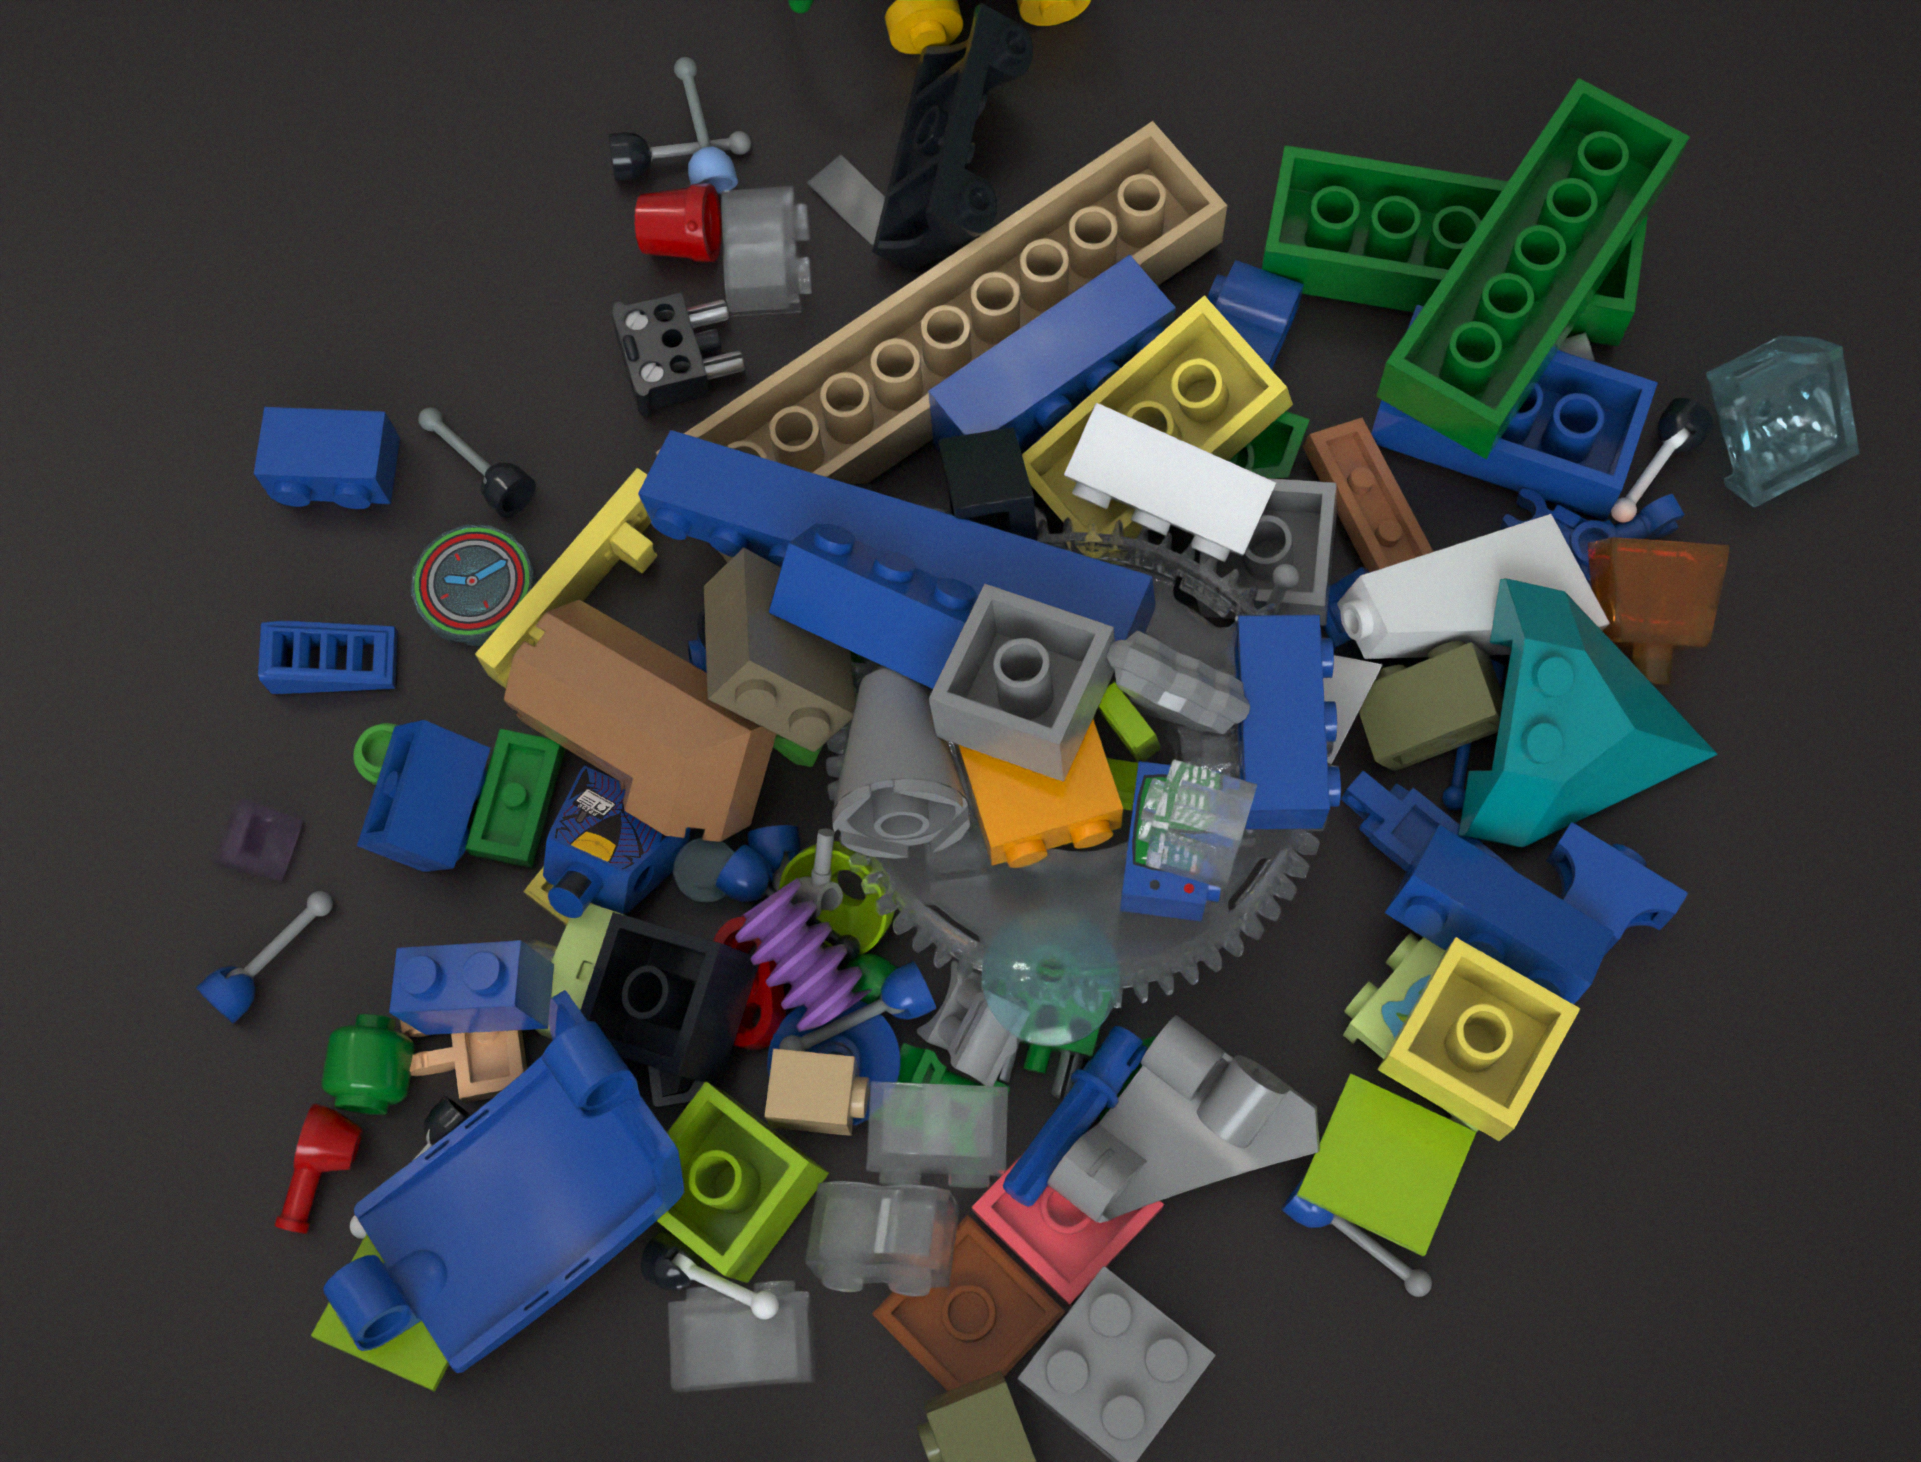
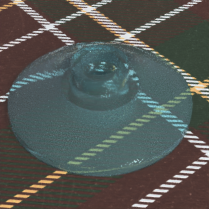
[982,909,1120,1046]

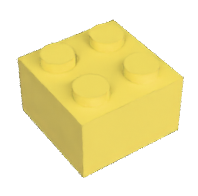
[1377,938,1580,1141]

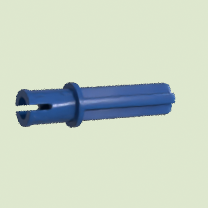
[1003,1026,1148,1207]

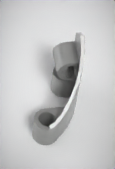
[1047,1015,1320,1223]

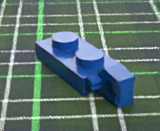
[1341,771,1514,871]

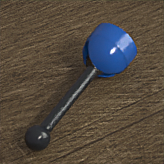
[715,845,860,961]

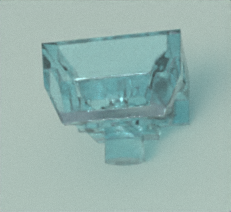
[1706,336,1860,508]

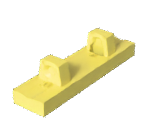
[475,468,657,689]

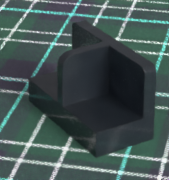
[939,427,1038,541]

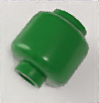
[321,1014,415,1115]

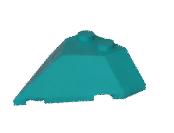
[1458,578,1718,847]

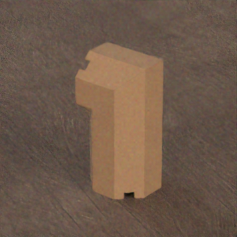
[504,599,776,842]

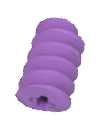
[735,878,873,1032]

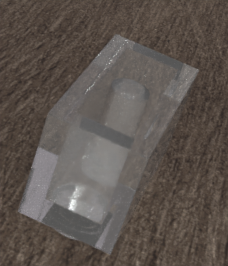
[1138,759,1257,890]
[865,1082,1008,1188]
[668,1281,817,1392]

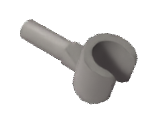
[791,828,843,918]

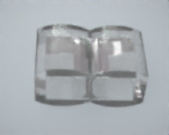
[722,186,812,317]
[805,1181,960,1296]

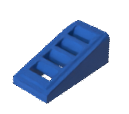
[258,621,398,694]

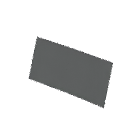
[807,154,885,246]

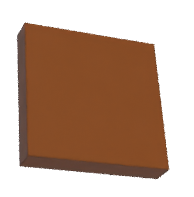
[872,1215,1065,1392]

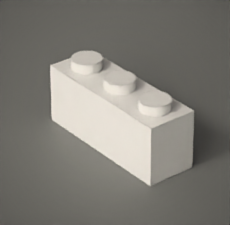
[1064,403,1276,562]

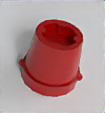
[635,183,722,262]

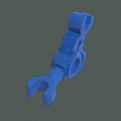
[1500,488,1685,592]

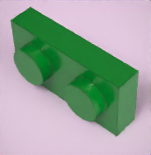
[465,729,565,868]

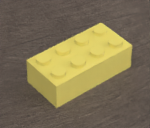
[1022,295,1293,563]

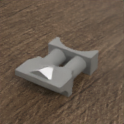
[917,960,1031,1088]

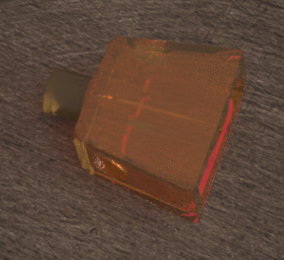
[1588,537,1729,685]

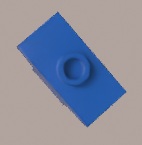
[1546,822,1688,955]

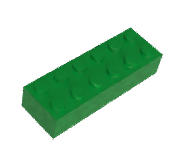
[1376,78,1690,460]
[1262,145,1648,347]

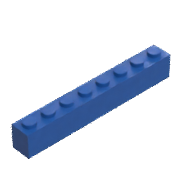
[638,430,1156,641]

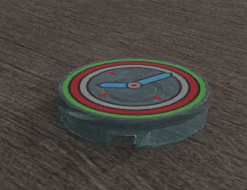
[411,525,537,646]

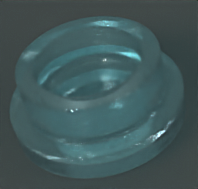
[673,838,734,903]

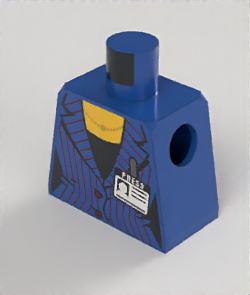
[543,765,691,918]

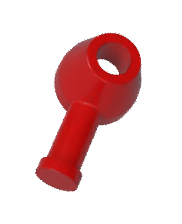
[274,1103,363,1234]

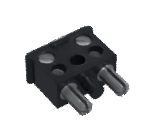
[611,292,745,417]

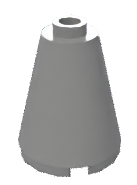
[832,666,970,859]

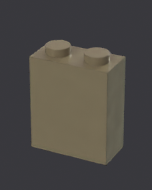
[704,547,855,752]

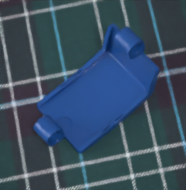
[323,990,684,1373]

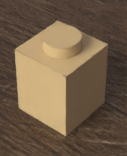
[765,1048,869,1136]

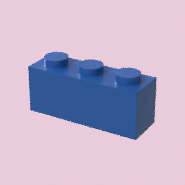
[769,523,978,689]
[1233,615,1341,830]
[1385,824,1614,1005]

